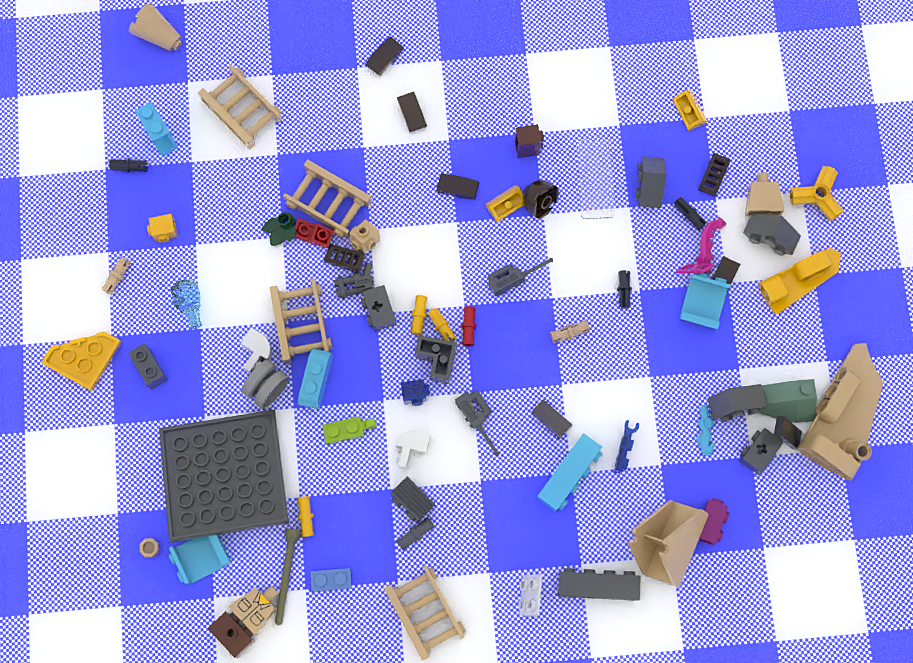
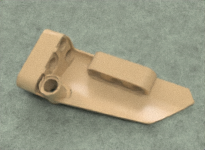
[797,343,884,481]

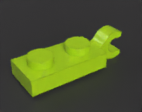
[322,416,377,444]

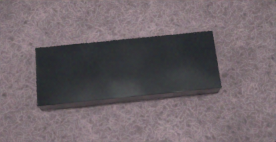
[774,416,802,450]

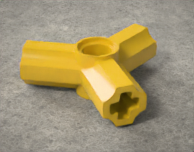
[789,166,844,221]

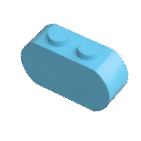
[298,348,333,409]

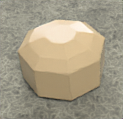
[140,538,160,558]

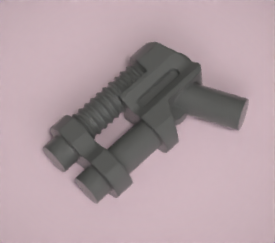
[333,263,374,299]

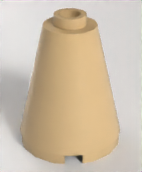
[129,3,182,51]

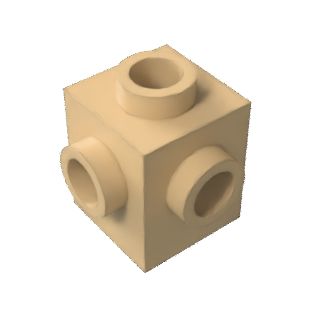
[349,219,380,253]

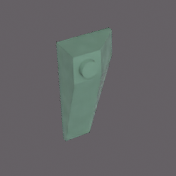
[759,379,817,423]

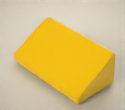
[672,89,708,131]
[485,185,523,222]

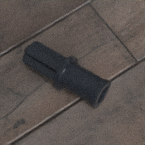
[109,158,148,173]
[674,197,707,231]
[617,270,632,309]

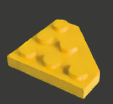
[41,331,122,391]

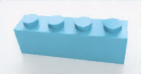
[536,433,602,513]

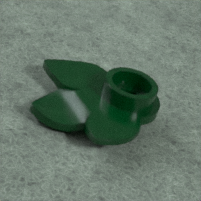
[261,212,296,246]

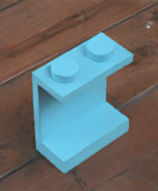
[135,102,178,157]
[679,273,731,329]
[168,535,232,585]

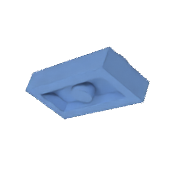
[310,568,352,592]

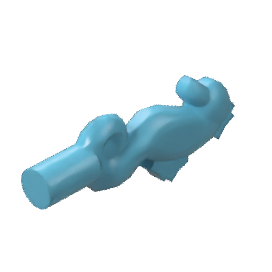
[695,406,716,456]

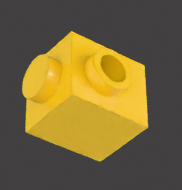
[147,214,178,242]

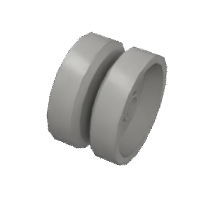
[241,359,290,410]

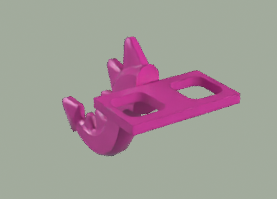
[676,217,727,273]

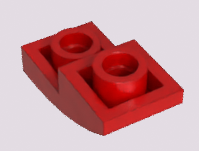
[294,218,334,248]

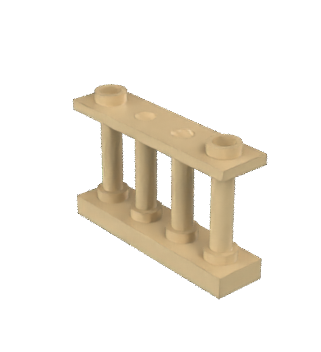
[198,64,283,150]
[283,159,372,239]
[269,278,333,364]
[384,565,466,661]

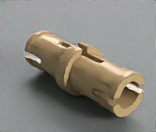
[101,257,131,295]
[550,320,590,344]

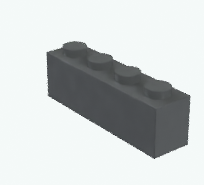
[558,568,641,601]

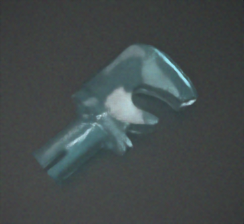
[171,279,202,329]

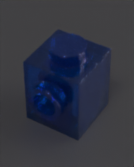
[401,379,430,406]

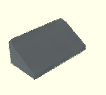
[531,399,573,439]

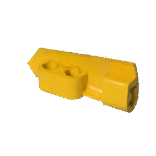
[758,248,841,315]

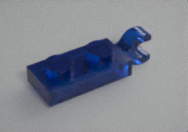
[613,420,639,474]

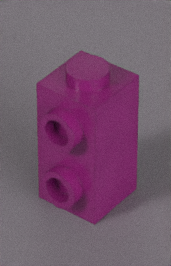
[699,498,729,546]

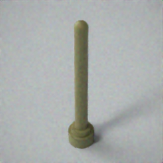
[275,528,301,626]

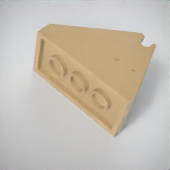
[628,500,709,588]

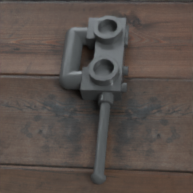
[487,257,553,297]
[455,390,500,456]

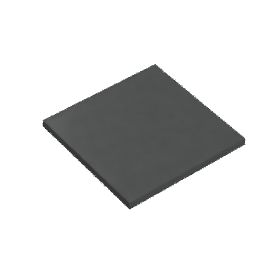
[159,409,289,543]

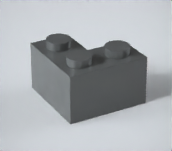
[635,156,666,208]
[743,213,801,256]
[415,335,457,384]
[708,384,767,422]

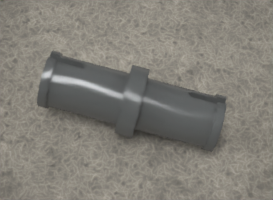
[396,517,435,551]

